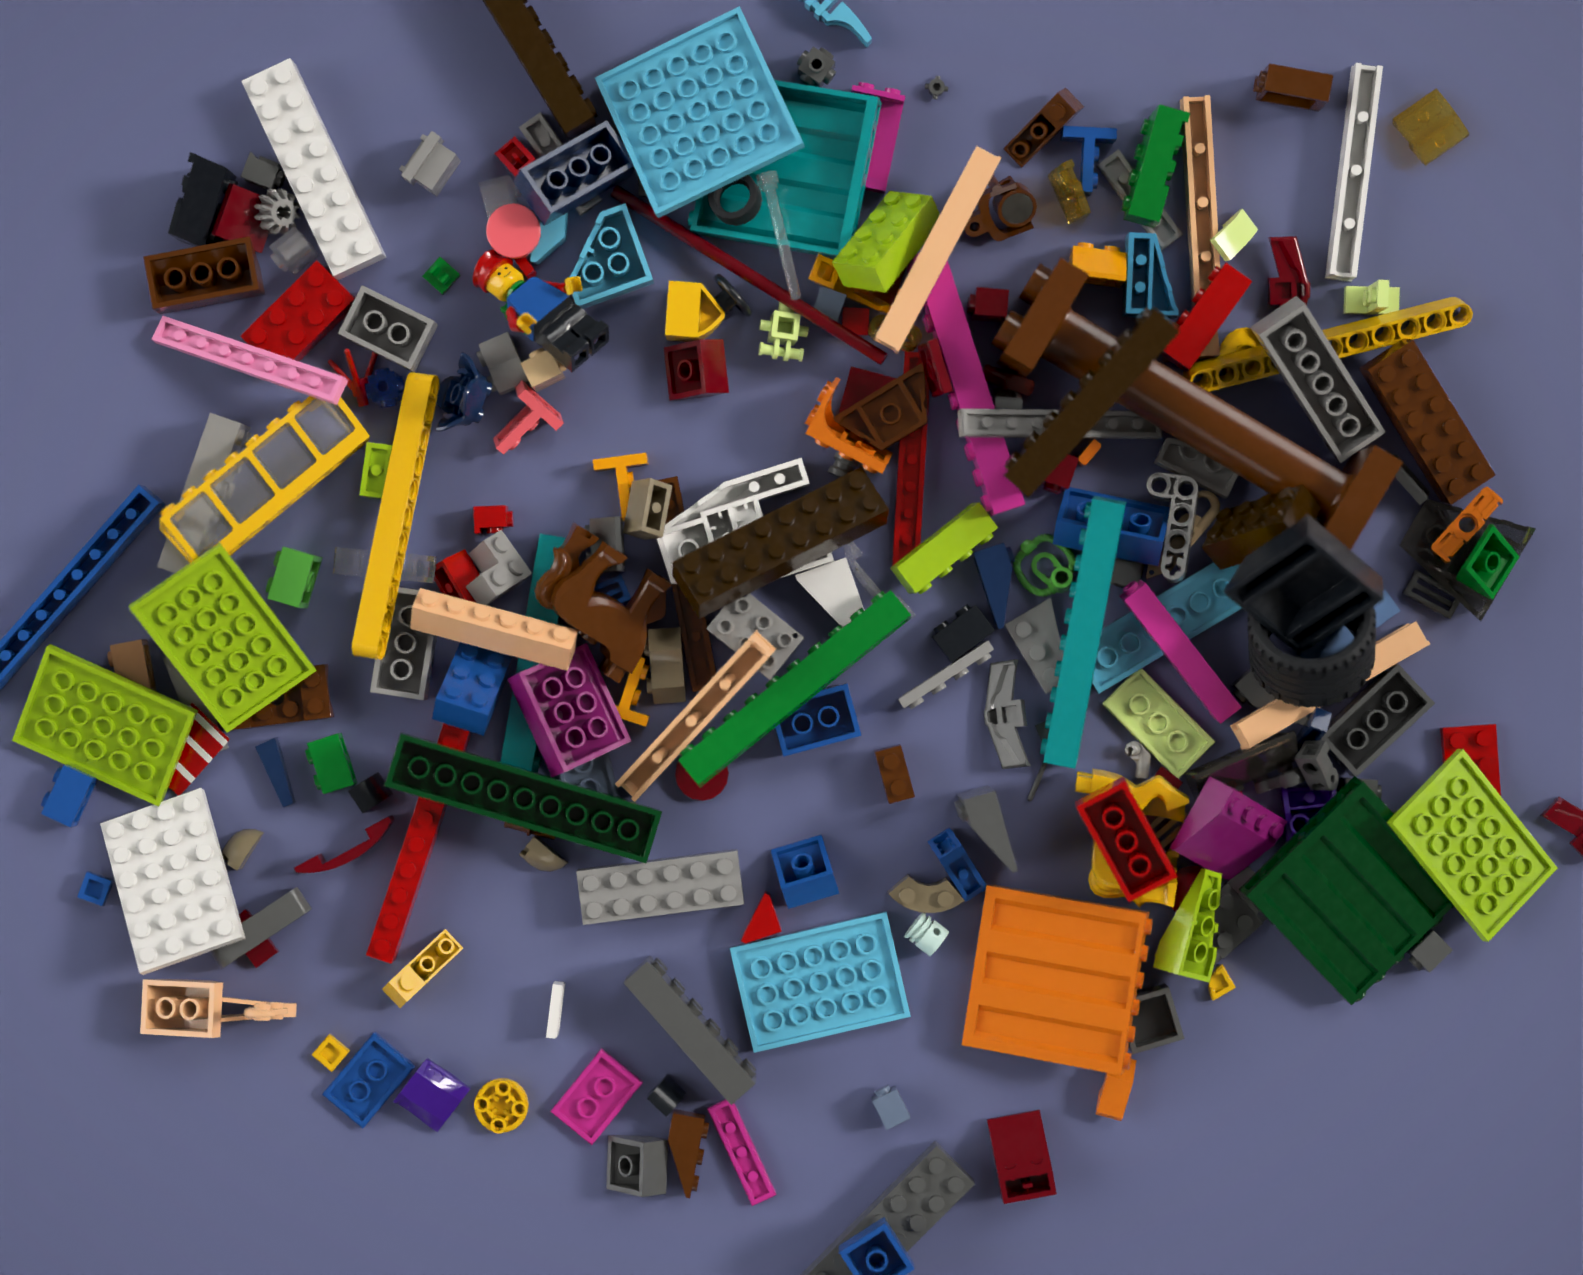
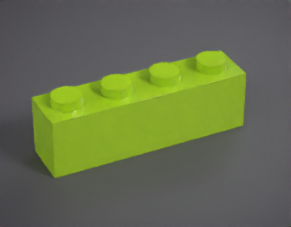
[890,502,998,594]

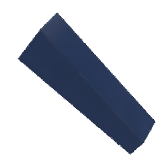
[1291,707,1332,752]
[255,737,295,808]

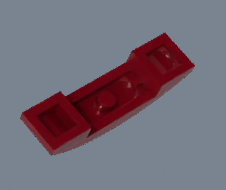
[294,815,394,873]

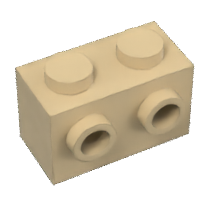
[520,348,567,392]

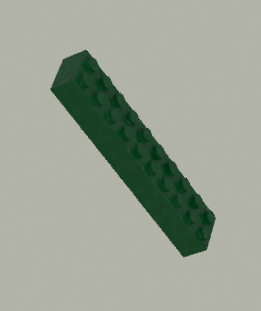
[384,732,662,864]

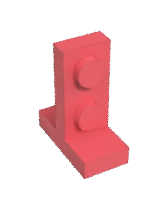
[493,380,564,455]

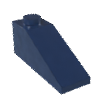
[972,543,1015,629]

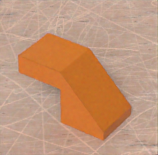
[1095,1059,1137,1121]

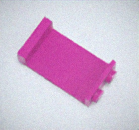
[851,82,905,194]

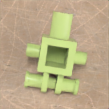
[758,302,809,362]

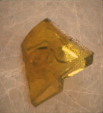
[1048,159,1091,224]

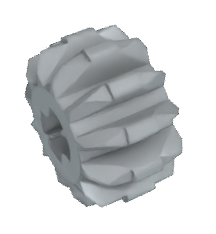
[254,188,301,234]

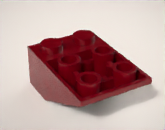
[987,1110,1057,1204]

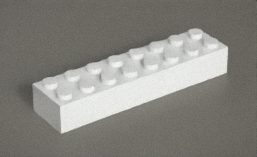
[242,58,387,280]

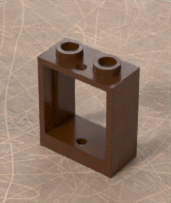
[1253,63,1333,112]

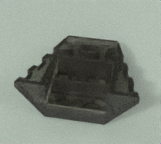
[1399,499,1536,622]

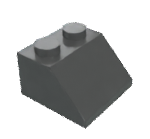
[585,516,625,573]
[606,1135,668,1197]

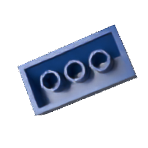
[1053,487,1170,566]

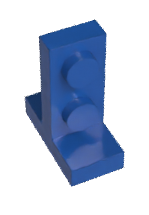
[1060,126,1117,196]
[927,827,987,902]

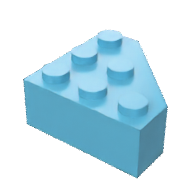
[570,203,654,309]

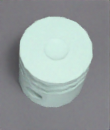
[904,913,949,956]

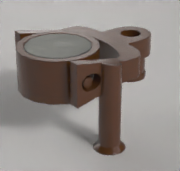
[964,174,1037,242]

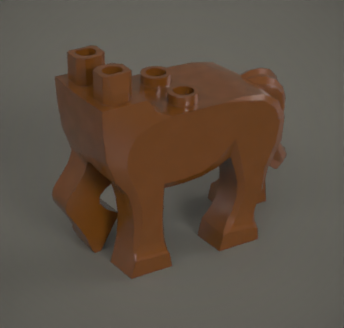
[535,522,673,683]

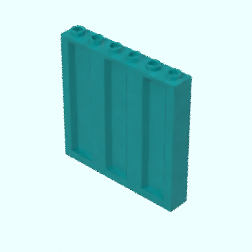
[688,80,882,258]

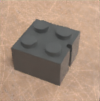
[1128,983,1185,1054]

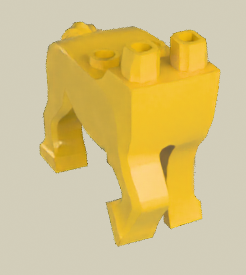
[1075,768,1190,908]

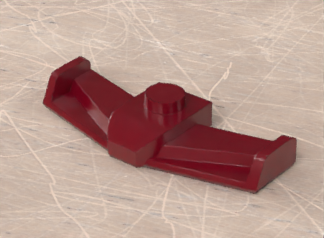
[1268,236,1311,308]
[1540,796,1583,857]

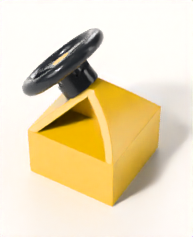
[665,274,752,342]

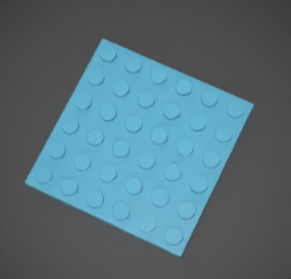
[595,6,805,218]

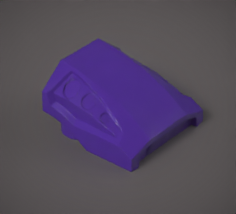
[1280,786,1336,842]
[393,1058,471,1132]

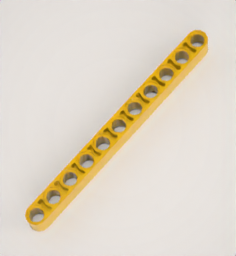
[1183,297,1473,392]
[352,372,439,660]

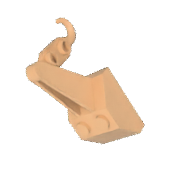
[140,979,297,1038]

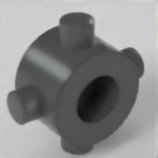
[925,76,948,100]

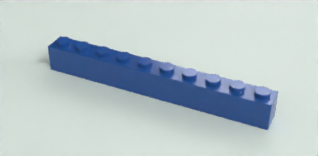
[0,485,165,691]

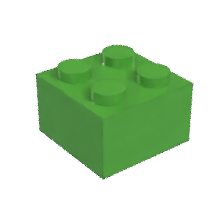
[266,547,323,609]

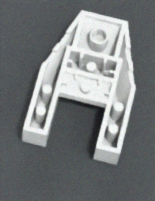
[657,458,834,584]

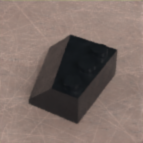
[168,152,238,247]

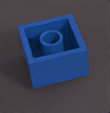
[839,1217,915,1275]

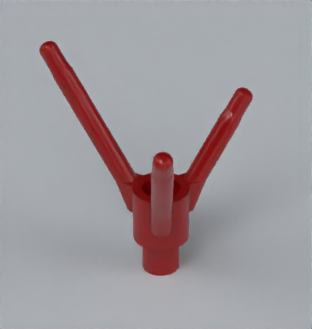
[328,348,378,407]

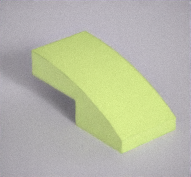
[1210,208,1258,261]

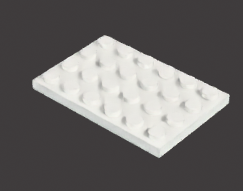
[100,788,245,975]

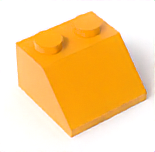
[1069,242,1127,288]

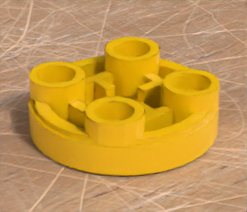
[474,1078,529,1134]

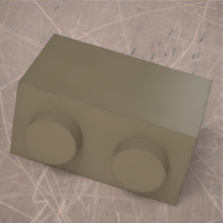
[623,478,672,540]

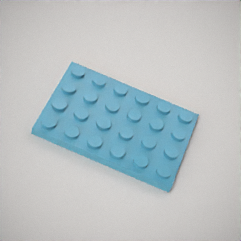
[730,911,911,1053]

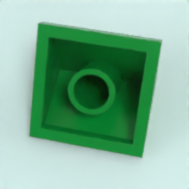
[1456,524,1520,600]

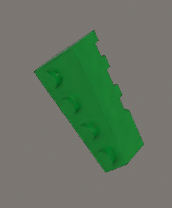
[1121,104,1190,228]

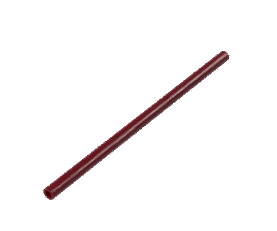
[611,185,888,365]

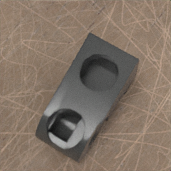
[1295,740,1339,791]

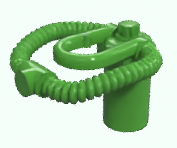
[1013,533,1076,597]

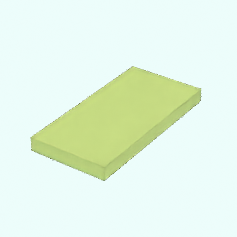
[1102,668,1215,779]

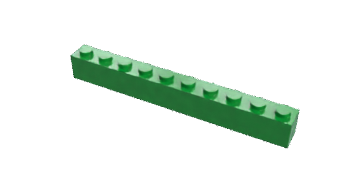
[678,590,911,788]

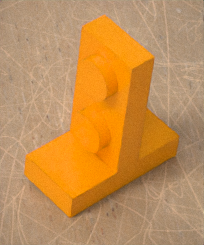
[593,453,649,522]
[615,657,650,727]

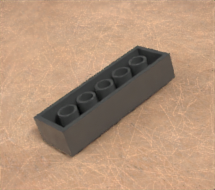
[623,956,756,1105]

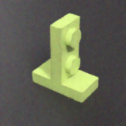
[1343,280,1400,315]

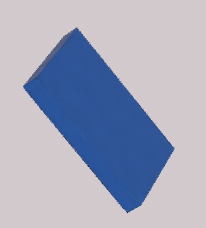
[322,1032,415,1129]

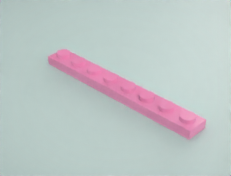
[152,316,348,405]

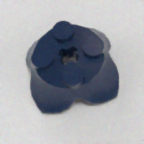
[436,352,492,431]

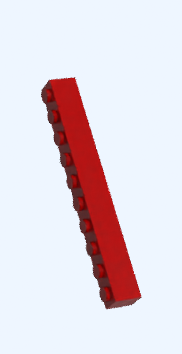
[366,723,472,964]

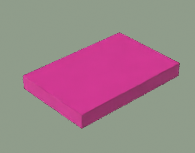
[550,1048,643,1145]

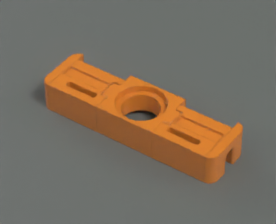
[1431,487,1503,563]

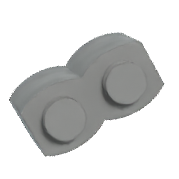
[476,332,530,396]

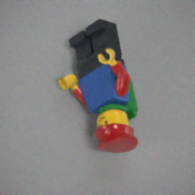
[473,249,609,372]

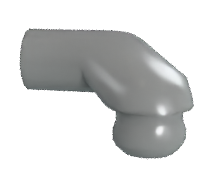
[1125,741,1151,779]

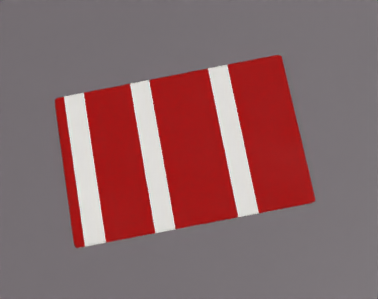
[169,703,230,796]

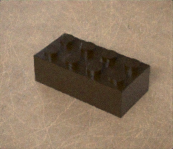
[1201,484,1321,570]

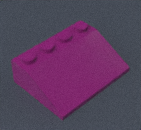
[507,643,631,778]
[1170,777,1288,881]

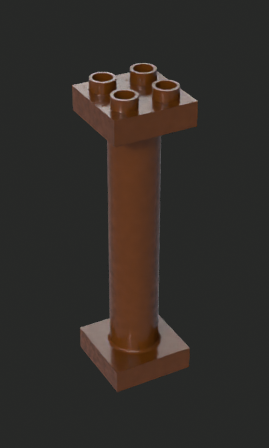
[991,258,1403,550]

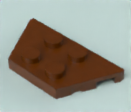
[833,364,928,451]

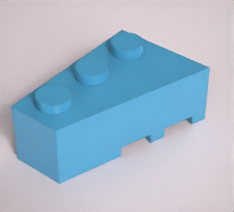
[1122,232,1180,319]

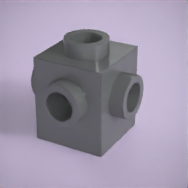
[797,46,836,87]

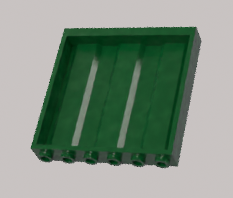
[1239,776,1455,1005]

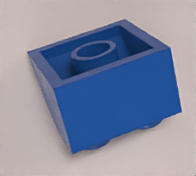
[771,834,840,909]

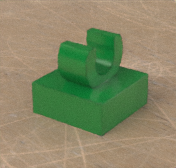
[422,257,461,295]

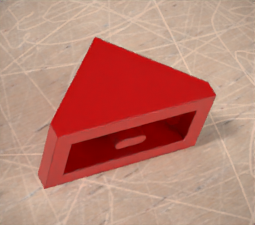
[494,136,537,178]
[741,891,782,944]

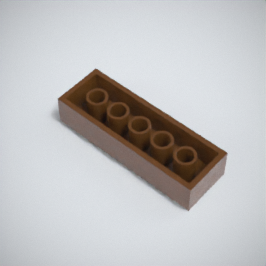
[1359,338,1496,505]

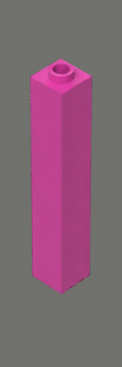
[1119,580,1242,724]

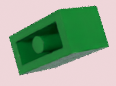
[305,733,358,794]

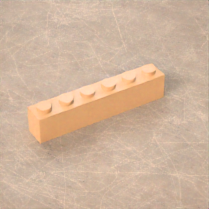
[410,588,578,671]

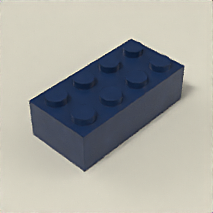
[514,120,635,226]

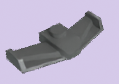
[983,659,1031,769]

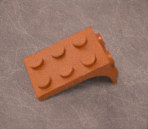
[805,377,893,474]

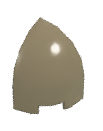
[221,829,265,871]
[519,835,569,872]

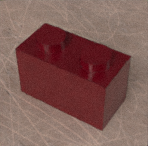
[967,287,1009,323]

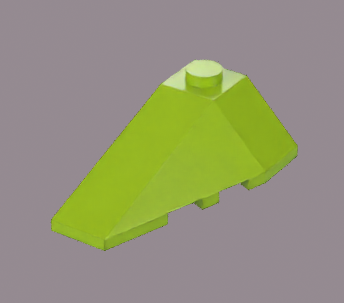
[1153,868,1222,983]

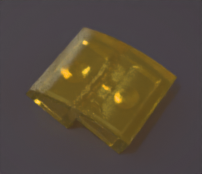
[1392,88,1469,166]

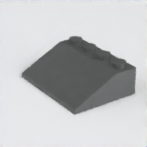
[954,785,1018,872]

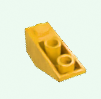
[382,929,463,1008]

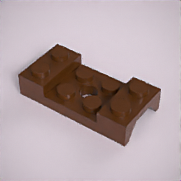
[224,664,334,731]

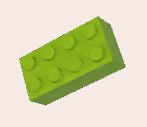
[832,191,940,293]

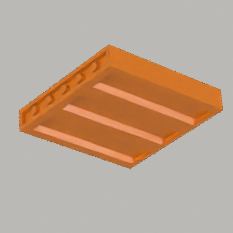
[962,884,1153,1075]

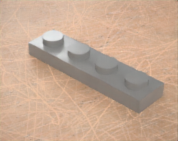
[897,640,994,709]

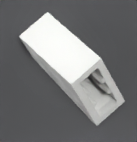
[795,557,865,627]

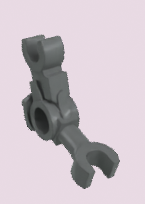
[1254,766,1306,794]

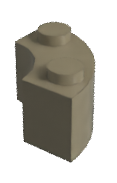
[644,627,686,704]
[888,874,965,913]

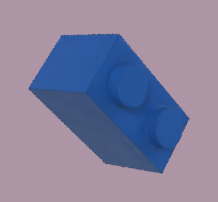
[41,764,98,827]

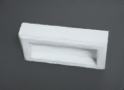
[546,981,565,1039]

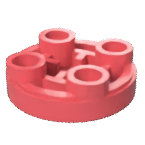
[486,203,541,259]

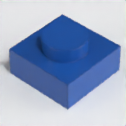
[77,871,114,906]

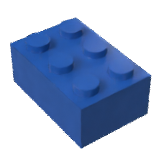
[432,642,512,736]
[775,683,862,757]

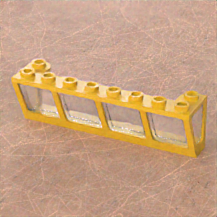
[160,396,370,563]

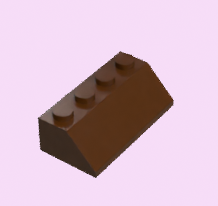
[143,236,265,314]

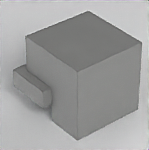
[399,131,461,196]

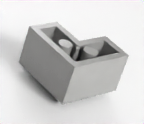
[466,530,533,606]

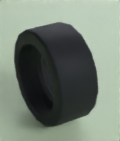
[708,175,762,226]

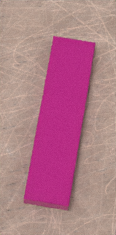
[707,1099,776,1206]

